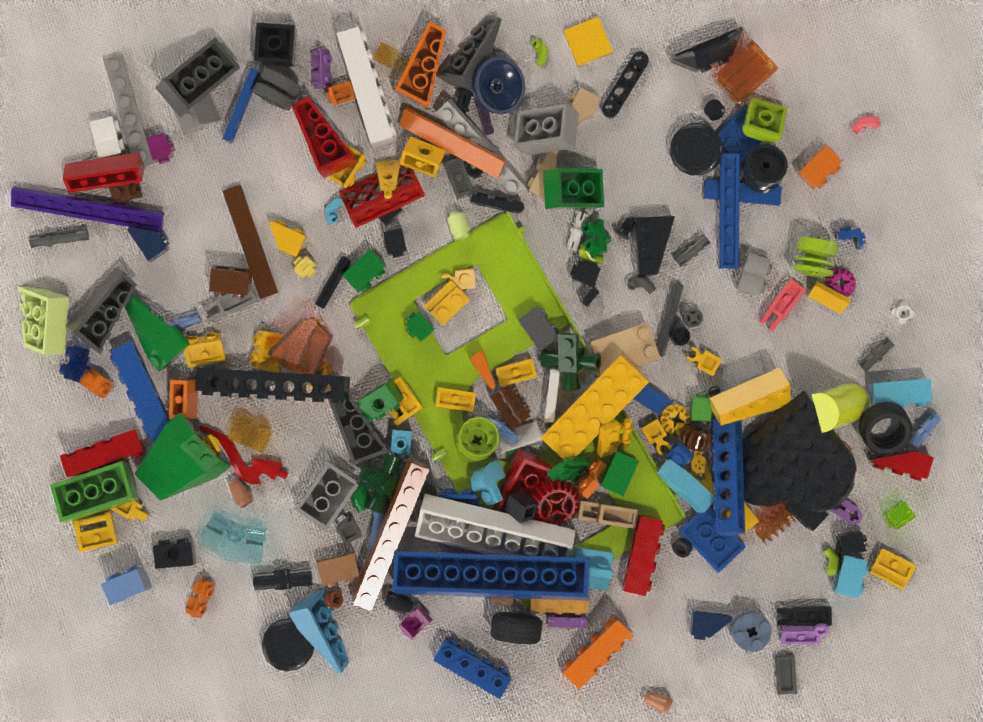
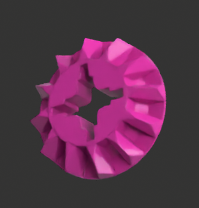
[825,268,856,297]

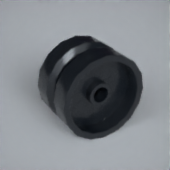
[741,144,788,193]

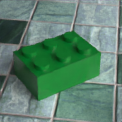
[543,168,604,209]

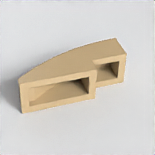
[575,500,638,529]

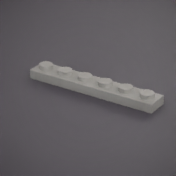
[103,54,155,167]
[436,99,528,198]

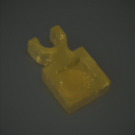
[373,42,409,72]

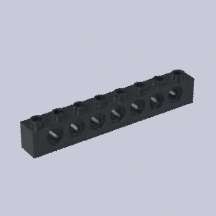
[195,368,350,403]

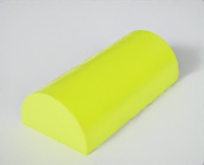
[812,383,870,433]

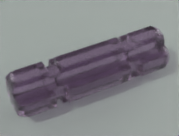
[475,100,494,135]

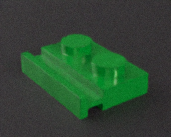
[548,457,592,481]

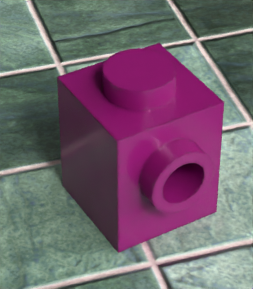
[146,133,175,164]

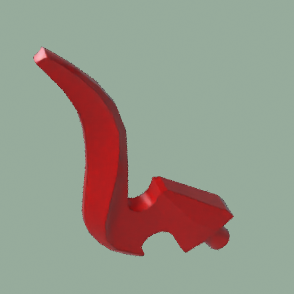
[199,425,289,484]

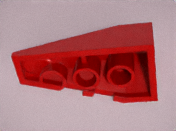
[493,449,553,514]

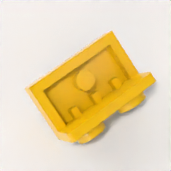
[328,143,367,188]

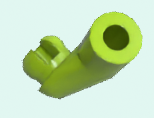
[531,39,549,67]
[579,244,604,265]
[823,546,840,576]

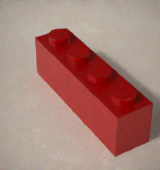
[62,152,145,193]
[622,514,665,596]

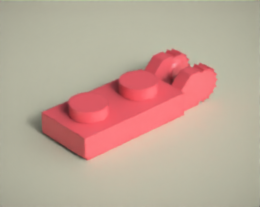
[759,278,806,331]

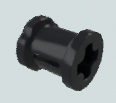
[456,89,474,112]

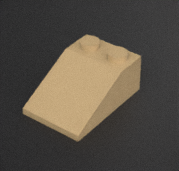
[589,322,660,375]

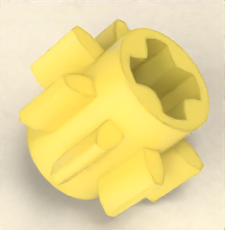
[293,256,316,279]

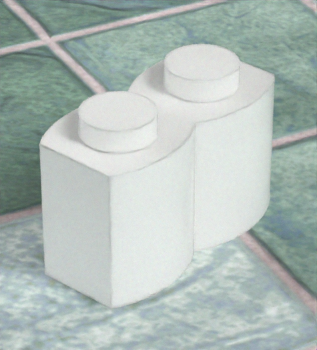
[90,116,126,158]

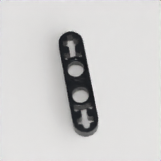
[602,51,649,119]

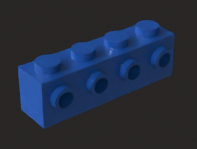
[433,638,512,699]

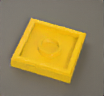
[563,16,613,67]

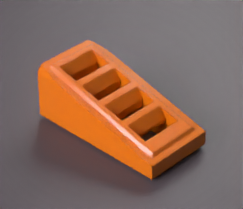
[470,350,495,390]

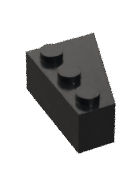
[635,216,675,276]

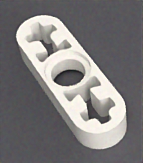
[544,367,560,423]

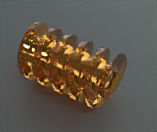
[753,505,796,546]

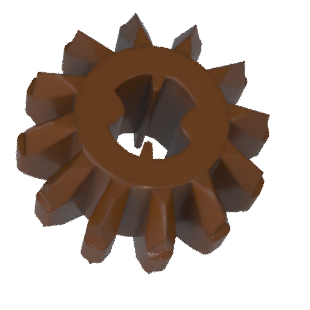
[678,425,712,452]

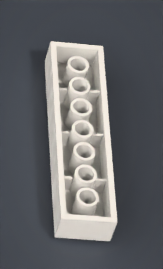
[415,494,576,557]

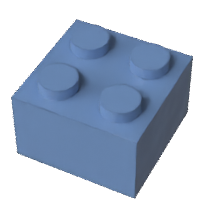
[101,565,152,605]

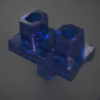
[59,345,92,382]

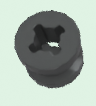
[683,308,703,328]

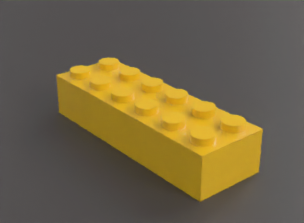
[541,353,650,461]

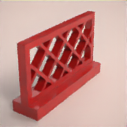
[339,165,425,228]

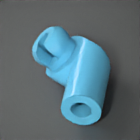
[325,196,344,224]

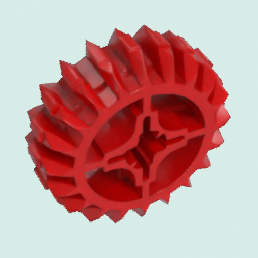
[531,478,580,526]

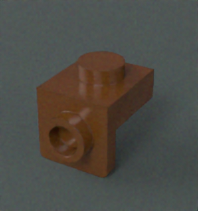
[109,182,143,204]

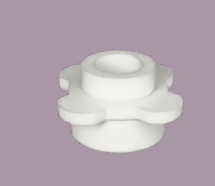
[892,302,915,324]

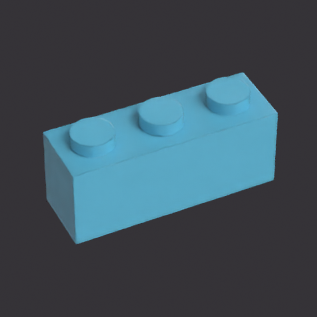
[870,379,933,408]

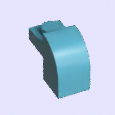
[471,459,506,506]

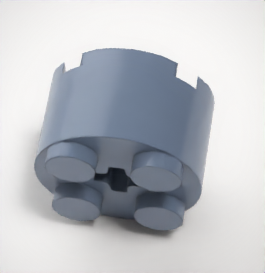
[730,611,772,652]

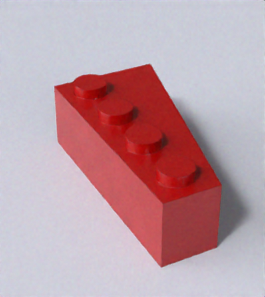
[291,97,359,178]
[59,429,146,478]

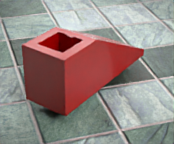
[869,451,934,481]

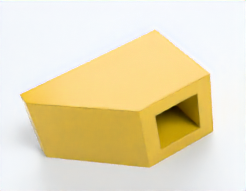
[269,220,307,258]

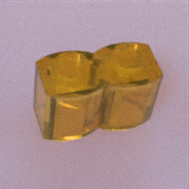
[228,415,273,453]

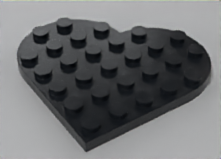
[728,391,857,512]

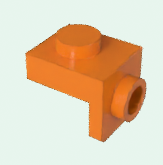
[326,80,357,106]
[79,367,114,399]

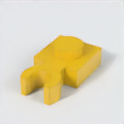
[441,268,476,289]
[686,347,722,376]
[641,419,671,455]

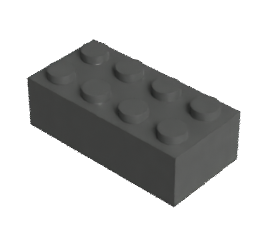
[155,38,240,117]

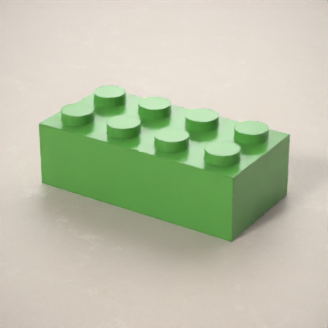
[50,461,139,523]

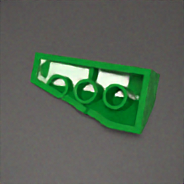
[124,294,190,372]

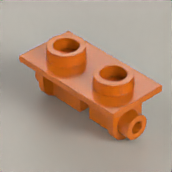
[185,577,216,618]

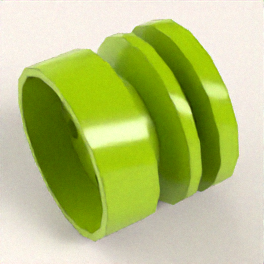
[793,237,838,278]
[455,417,499,463]

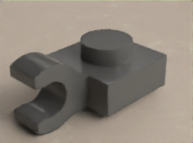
[336,509,362,545]

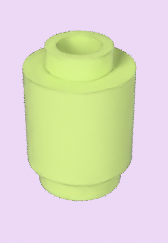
[447,211,470,240]

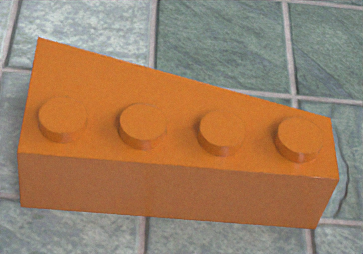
[393,21,446,109]
[562,616,634,689]

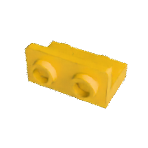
[250,330,285,372]
[184,332,226,368]

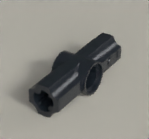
[253,568,313,591]

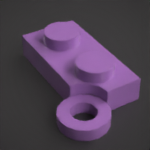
[780,623,829,644]

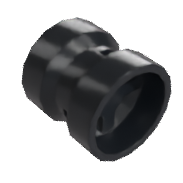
[670,326,691,346]

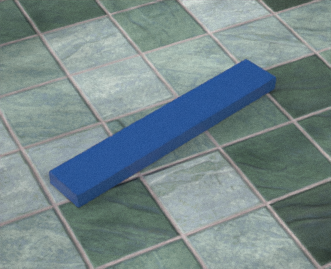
[719,153,740,269]

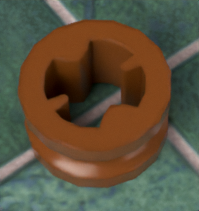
[324,590,343,608]

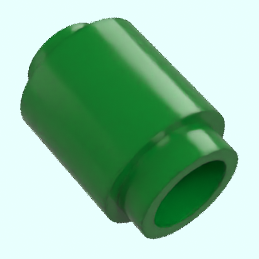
[350,485,370,512]

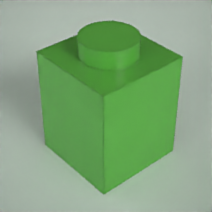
[690,394,712,421]

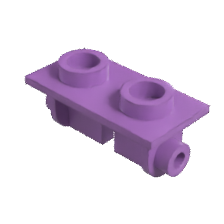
[311,48,332,89]
[547,612,587,628]

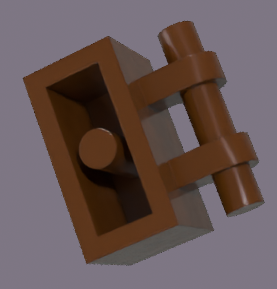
[209,265,252,298]
[490,385,531,429]

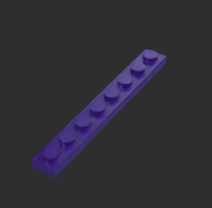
[11,186,164,232]

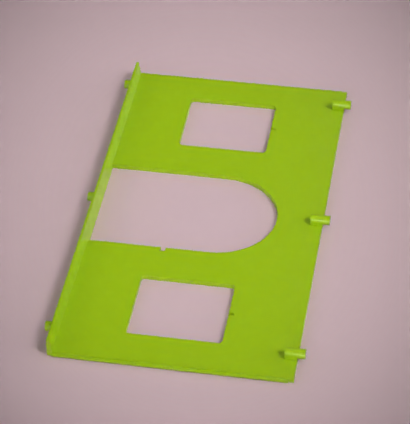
[349,211,686,609]

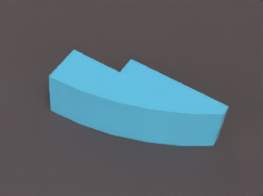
[656,459,715,513]

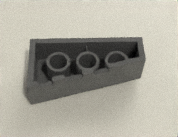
[66,268,137,355]
[326,391,389,465]

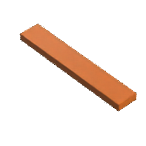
[399,107,507,178]

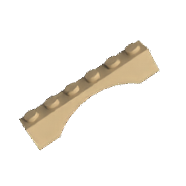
[527,88,601,200]

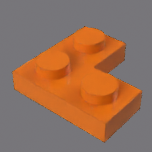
[574,458,607,499]

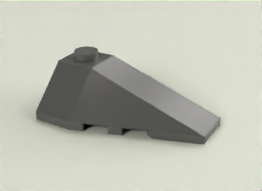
[437,16,502,93]

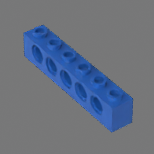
[711,419,745,536]

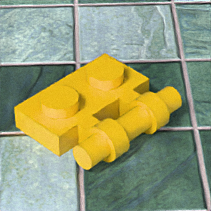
[597,418,633,458]

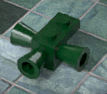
[540,332,601,391]
[356,453,403,514]

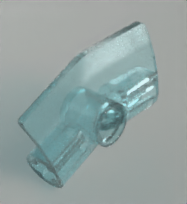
[198,511,266,565]

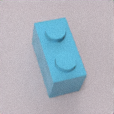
[833,555,869,598]

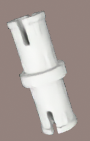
[566,211,589,252]

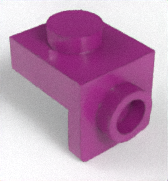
[399,606,433,640]

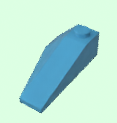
[289,588,349,674]

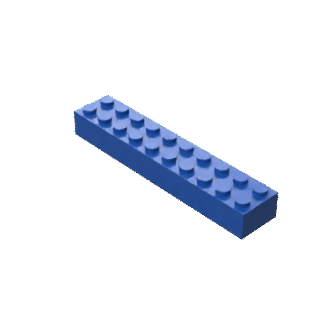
[392,552,591,601]

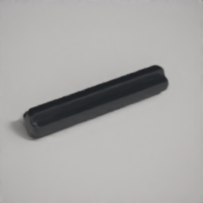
[315,256,351,309]

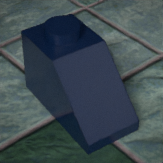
[127,227,170,262]
[689,610,732,640]

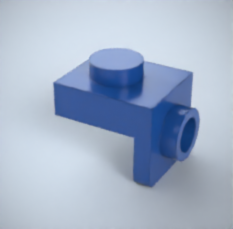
[835,227,866,249]
[665,442,694,467]

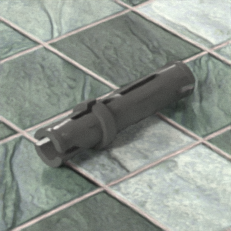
[29,228,89,248]

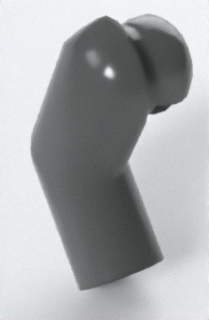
[627,276,656,294]

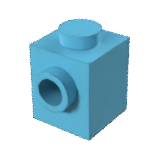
[391,430,412,458]

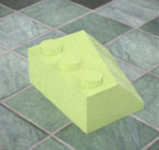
[18,286,69,355]

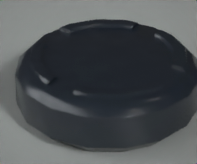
[670,123,723,176]
[262,618,315,672]

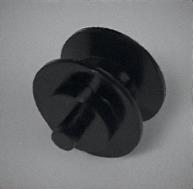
[704,99,725,121]

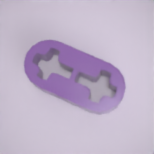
[830,499,863,524]

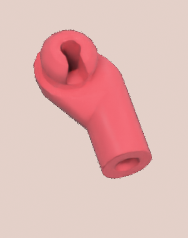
[851,116,881,134]

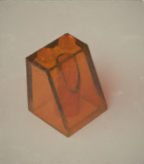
[714,40,779,105]
[268,317,333,375]

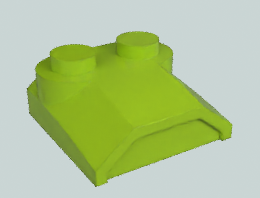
[742,96,788,143]

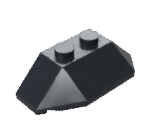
[669,26,743,73]

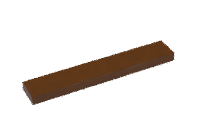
[223,185,278,299]

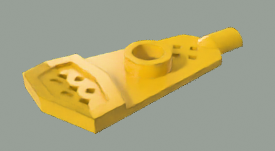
[376,159,401,199]
[691,450,715,497]

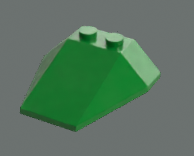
[135,412,231,501]

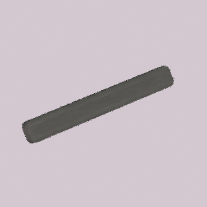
[656,283,684,357]

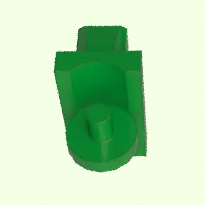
[582,219,612,258]

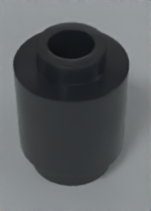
[384,591,414,615]

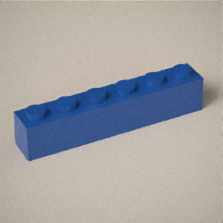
[110,341,170,447]

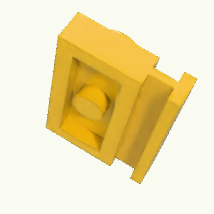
[423,279,470,326]
[869,548,916,590]

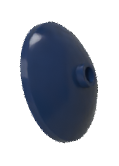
[474,56,525,114]

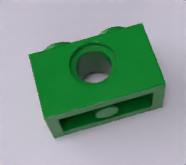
[356,379,404,422]

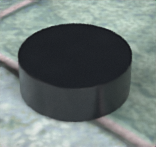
[672,538,693,558]

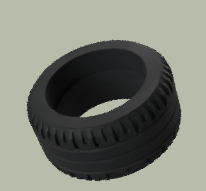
[859,402,912,454]
[490,612,543,644]

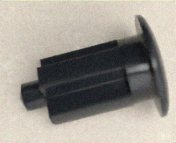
[614,216,636,240]

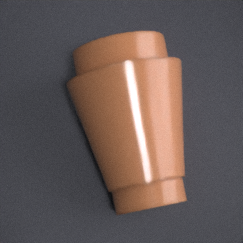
[228,478,254,508]
[643,691,673,714]

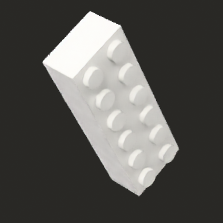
[337,26,397,148]

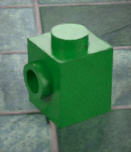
[405,312,435,342]

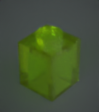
[883,500,916,530]

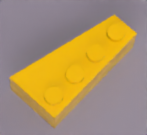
[710,368,791,425]

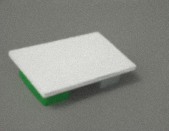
[499,421,542,454]

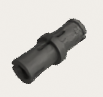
[674,234,711,267]
[858,337,895,372]

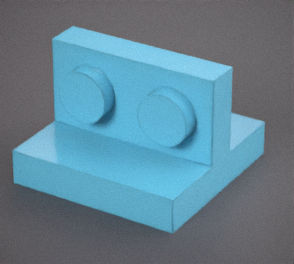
[573,547,613,591]

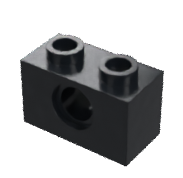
[153,538,196,569]

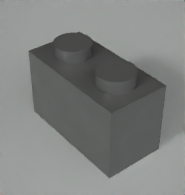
[518,306,560,351]

